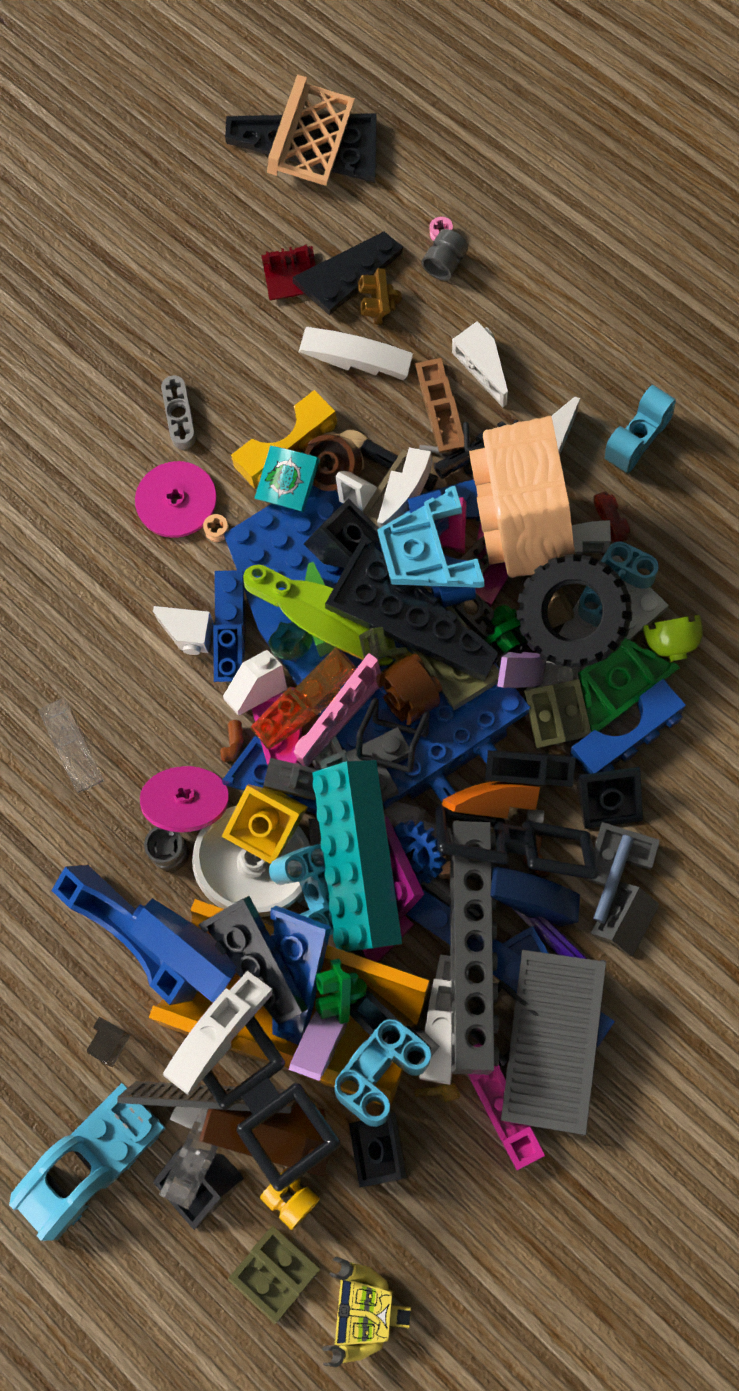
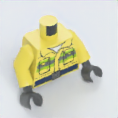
[322,1257,411,1367]

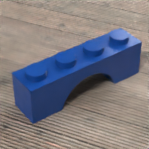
[404,490,476,608]
[570,679,686,774]

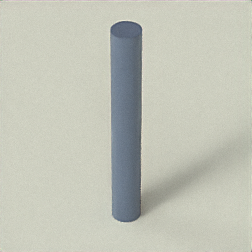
[593,835,634,923]

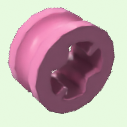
[430,217,453,241]

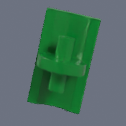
[484,605,528,655]
[315,958,367,1024]

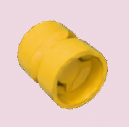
[260,1167,320,1230]

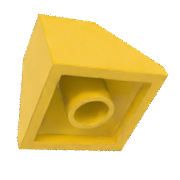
[221,784,308,864]

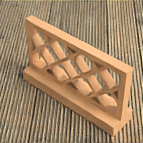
[267,74,355,186]

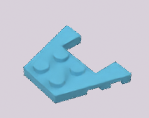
[377,486,485,588]

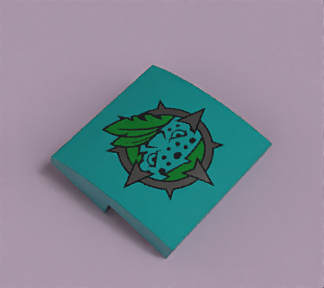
[254,445,320,513]

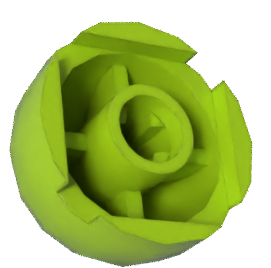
[643,615,703,662]

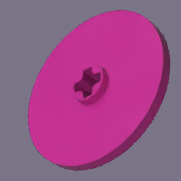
[135,461,217,538]
[140,766,229,832]

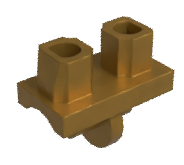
[358,268,402,325]

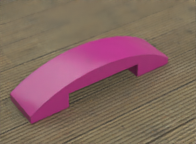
[468,1043,545,1170]

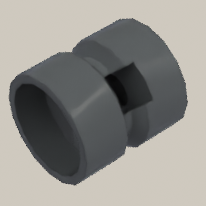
[421,229,468,281]
[144,827,189,872]

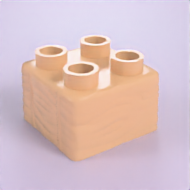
[469,416,575,578]

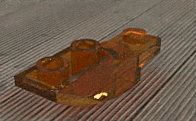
[250,647,357,749]

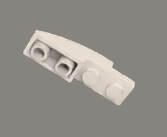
[419,954,470,1085]
[163,971,272,1095]

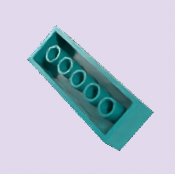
[312,760,402,952]

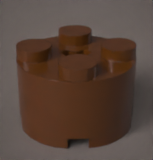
[304,434,363,491]
[376,654,442,725]

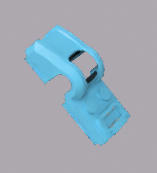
[10,1083,166,1241]

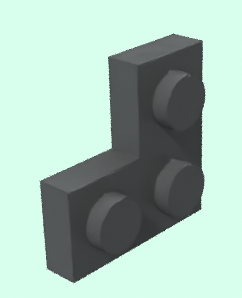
[345,727,409,802]
[585,822,660,887]

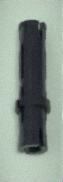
[360,439,438,491]

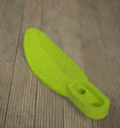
[243,565,395,666]

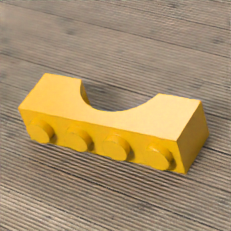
[231,390,337,489]

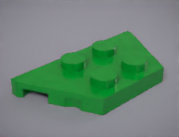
[578,638,680,732]

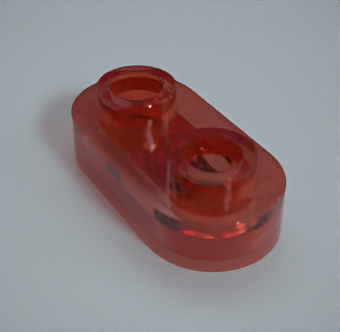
[593,491,630,543]

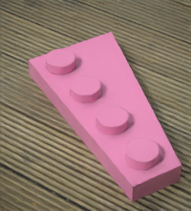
[294,653,381,767]

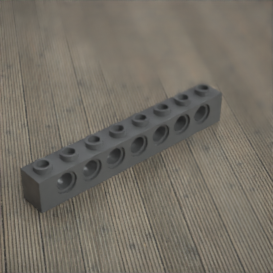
[450,821,499,1075]

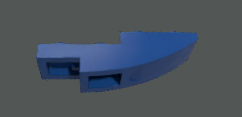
[213,570,246,682]

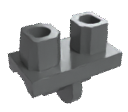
[263,758,319,800]

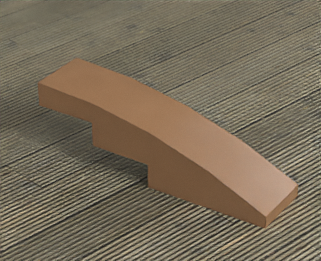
[415,358,464,454]

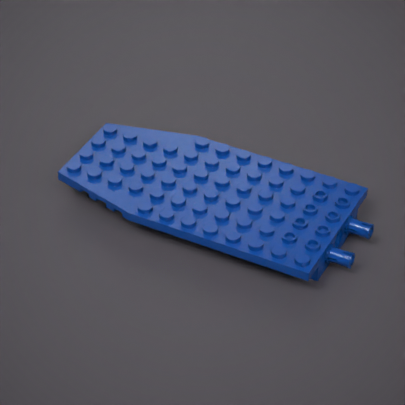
[224,485,531,809]

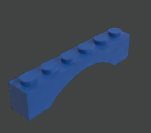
[51,865,198,1005]

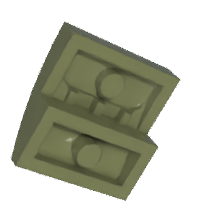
[524,679,591,748]
[228,1225,320,1325]

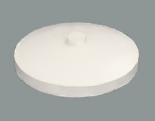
[192,806,312,917]

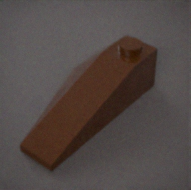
[199,1102,330,1177]

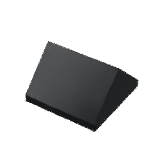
[577,767,643,829]
[349,1112,408,1188]

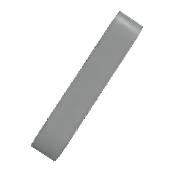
[161,375,196,450]

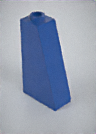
[129,898,236,1003]

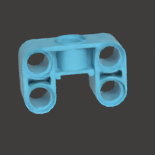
[604,385,676,474]
[578,542,659,627]
[269,844,334,935]
[335,1019,431,1127]

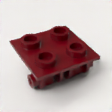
[261,244,316,301]

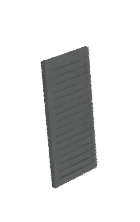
[501,950,607,1136]
[117,1081,297,1113]

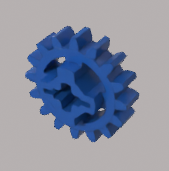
[393,820,447,885]

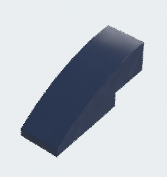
[490,867,580,927]

